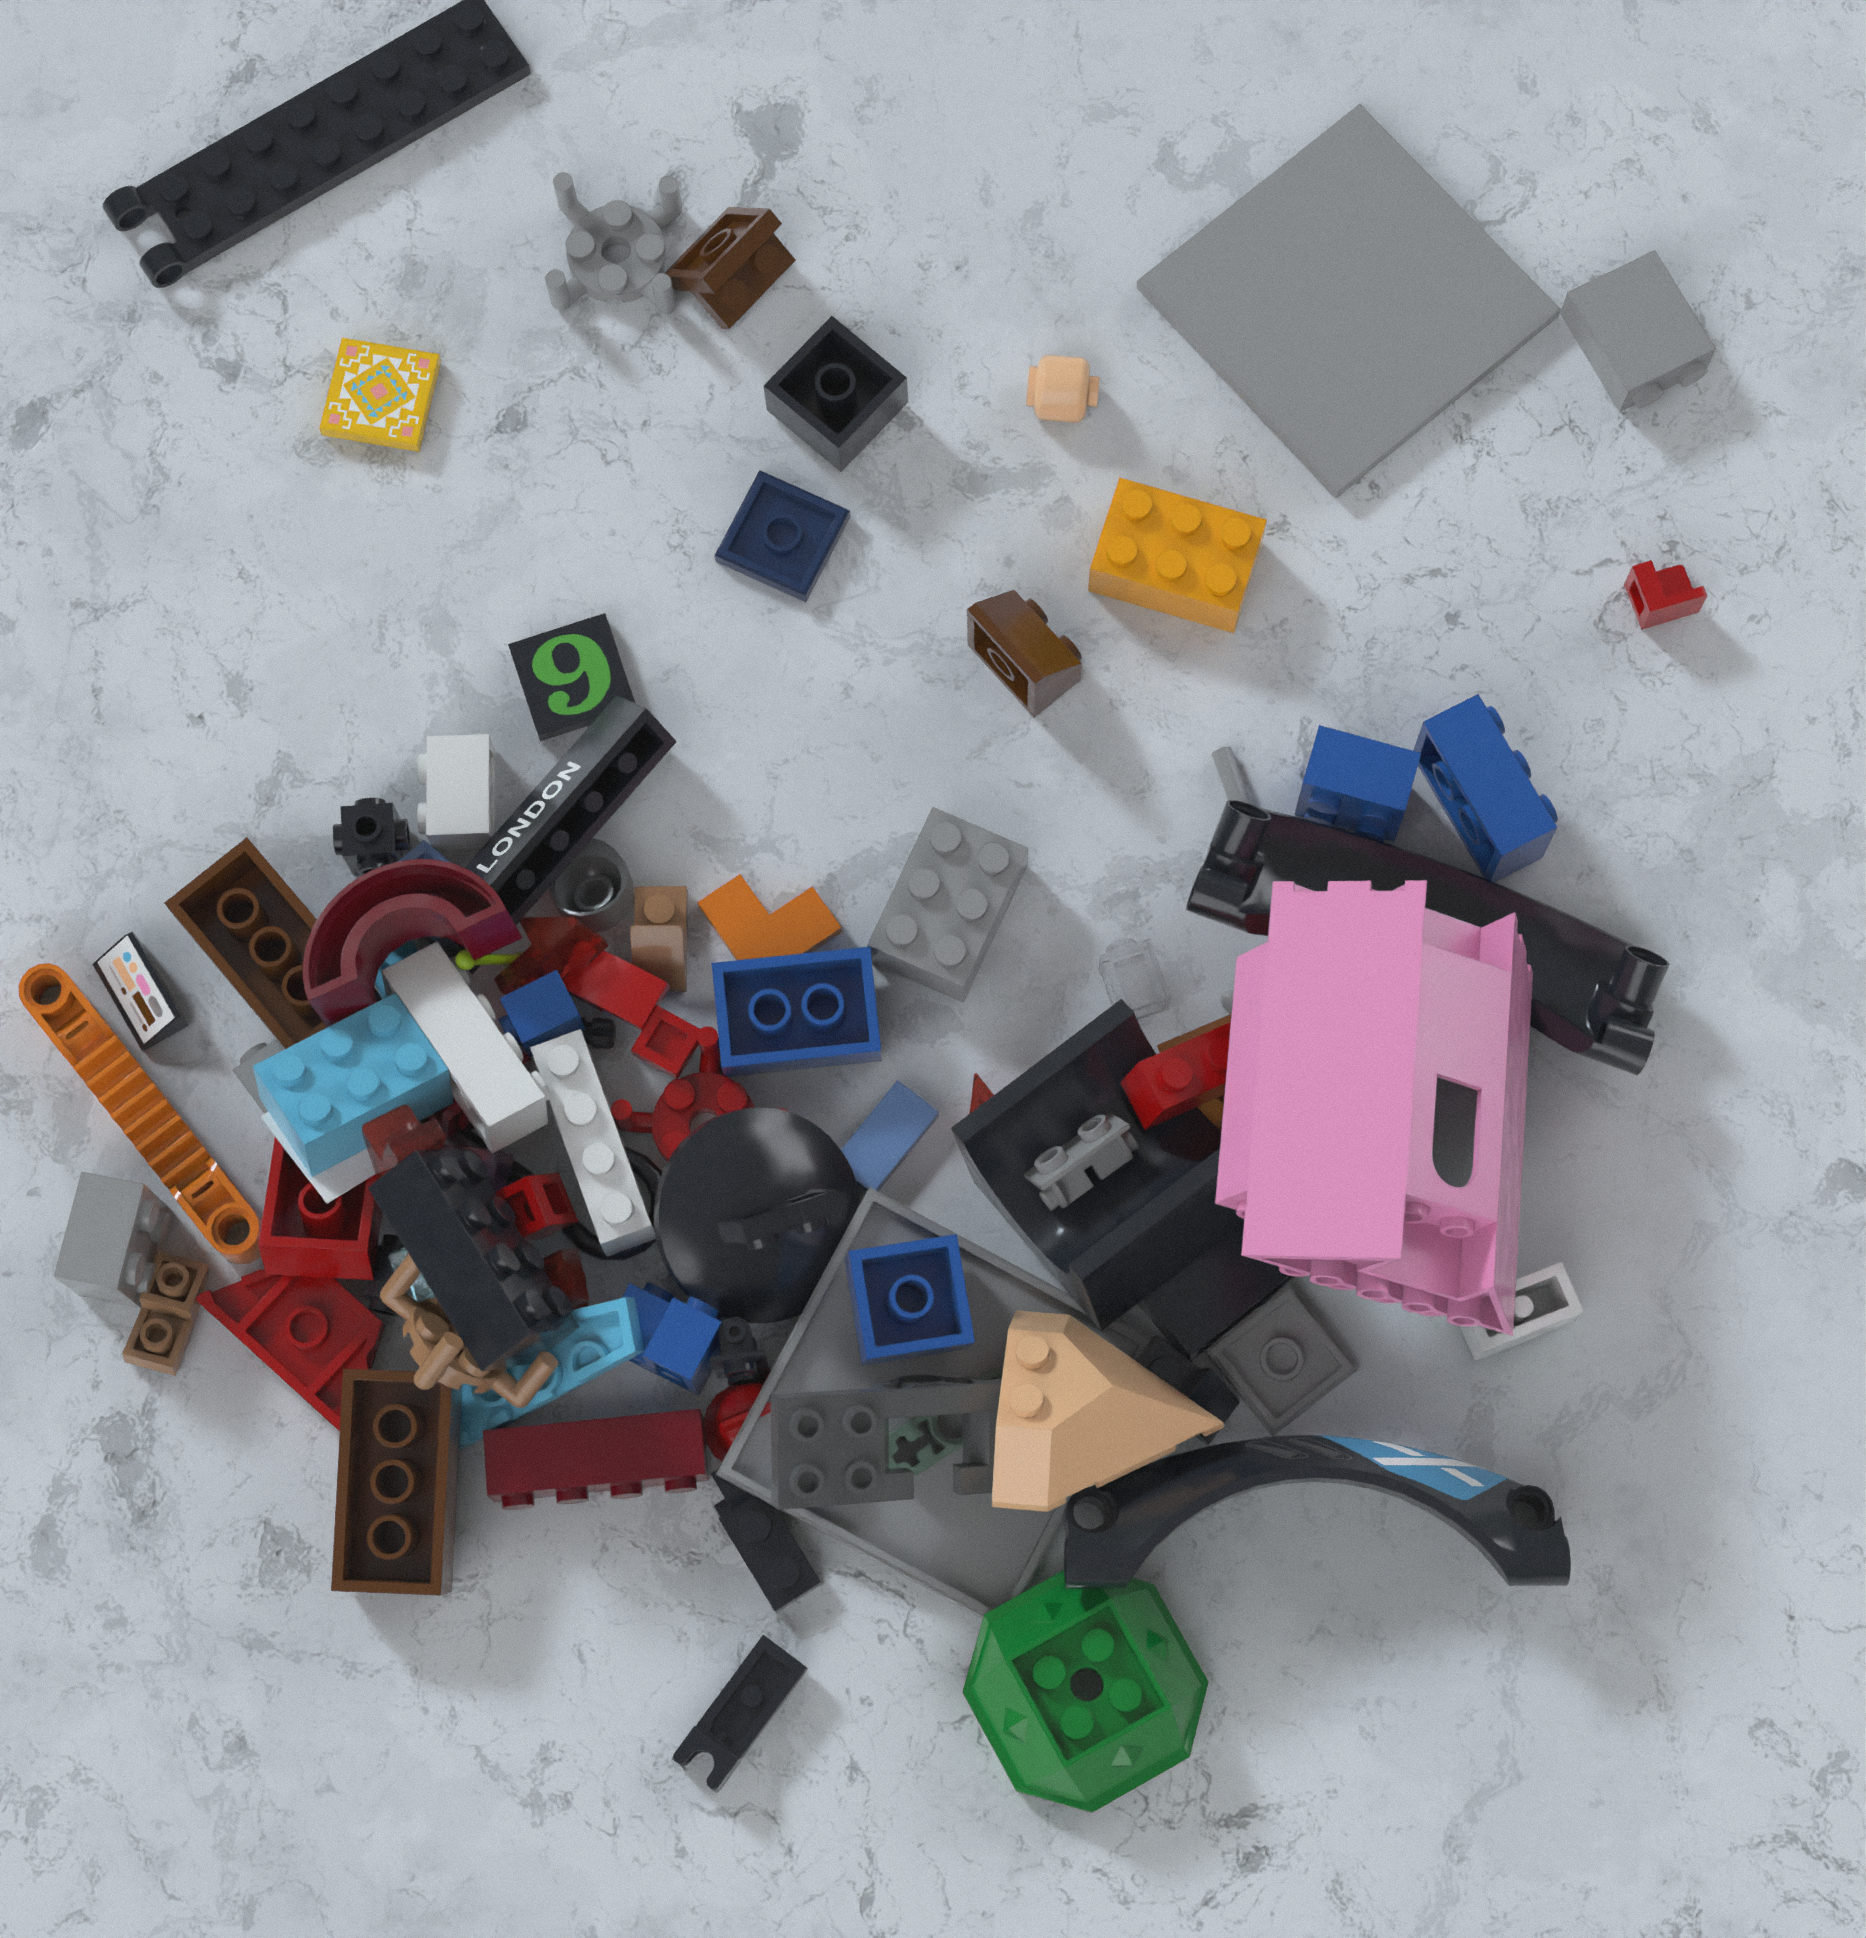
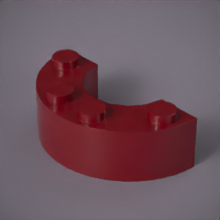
[303,859,522,1027]

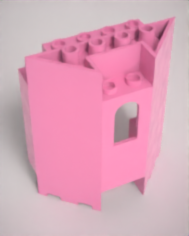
[1215,880,1533,1336]

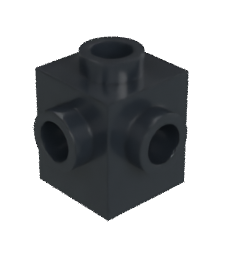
[333,798,410,875]

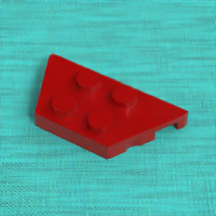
[195,1269,385,1431]

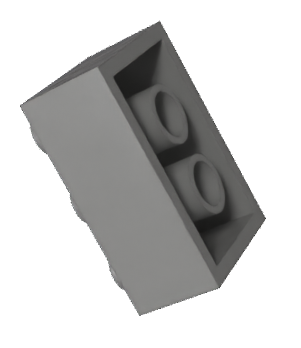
[867,807,1028,1003]

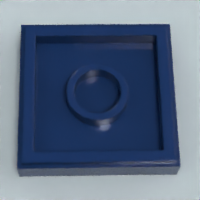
[714,470,851,602]

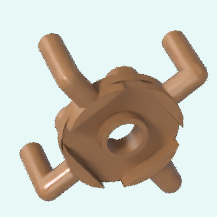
[380,1254,558,1408]

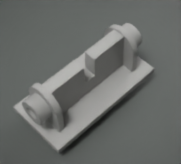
[1023,1112,1139,1211]

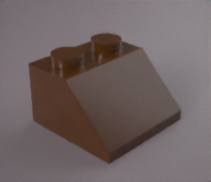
[967,590,1082,718]

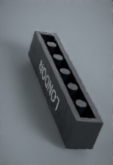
[423,696,677,975]

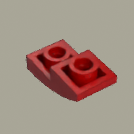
[561,941,670,1031]

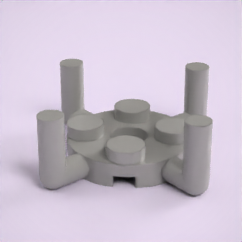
[545,172,682,314]

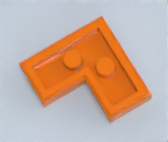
[697,874,842,960]

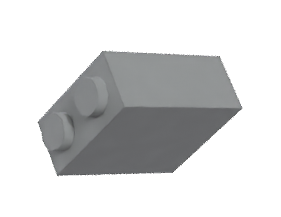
[1560,250,1716,412]

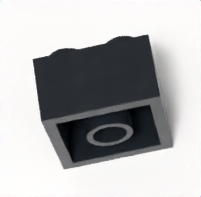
[763,316,908,472]

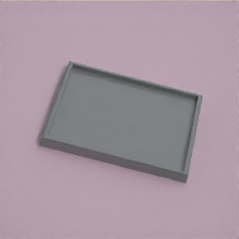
[1137,104,1561,498]
[716,1187,1152,1618]

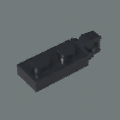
[711,1469,822,1613]

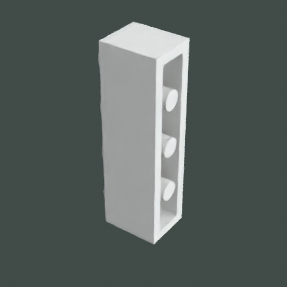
[381,942,551,1153]
[530,1029,656,1257]

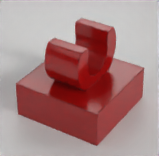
[631,1005,700,1079]

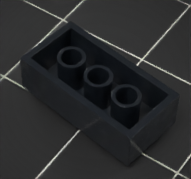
[368,1148,579,1371]

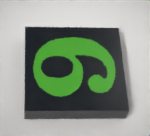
[508,613,635,741]

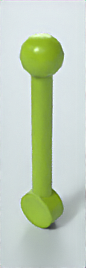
[455,950,536,971]

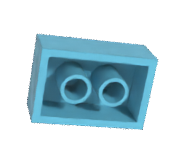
[253,993,453,1178]

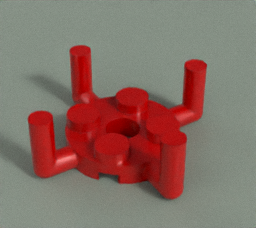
[611,1026,789,1162]

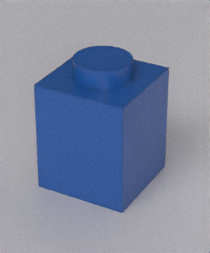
[498,970,585,1057]

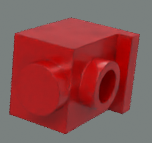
[495,1172,579,1241]

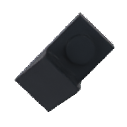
[1135,1336,1240,1445]

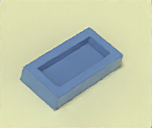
[841,1080,939,1192]

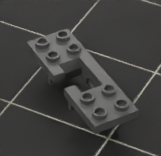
[771,1375,1002,1510]

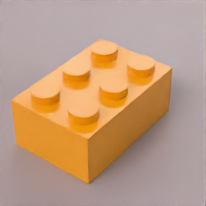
[1088,477,1267,633]

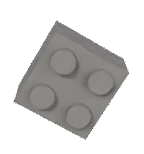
[54,1171,171,1308]

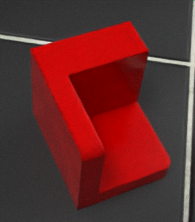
[1624,560,1708,630]

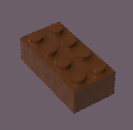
[164,837,382,1049]
[331,1369,463,1596]

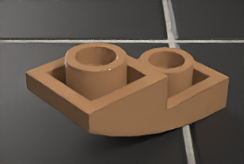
[122,1251,210,1376]

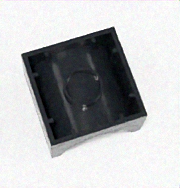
[951,999,1244,1331]

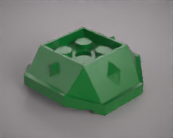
[962,1570,1209,1813]

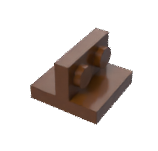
[664,207,796,329]

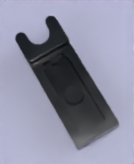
[672,1635,808,1793]

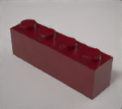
[483,1409,709,1510]

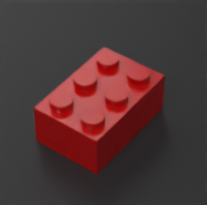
[258,1137,389,1280]

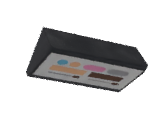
[92,931,189,1052]

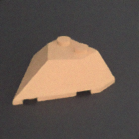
[992,1310,1224,1512]

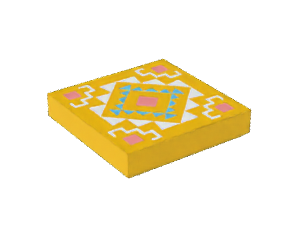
[319,337,441,452]

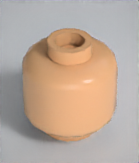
[1026,355,1100,423]

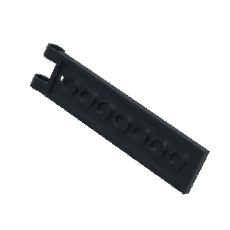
[103,0,531,288]

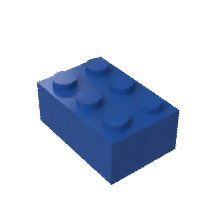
[1413,694,1558,882]
[711,947,882,1077]

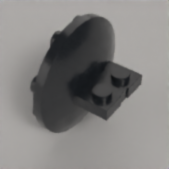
[654,1107,861,1323]

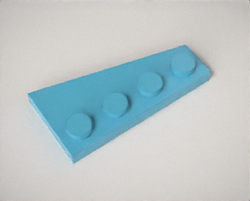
[459,1297,644,1450]

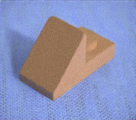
[630,886,688,992]

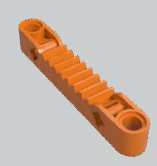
[18,963,262,1265]

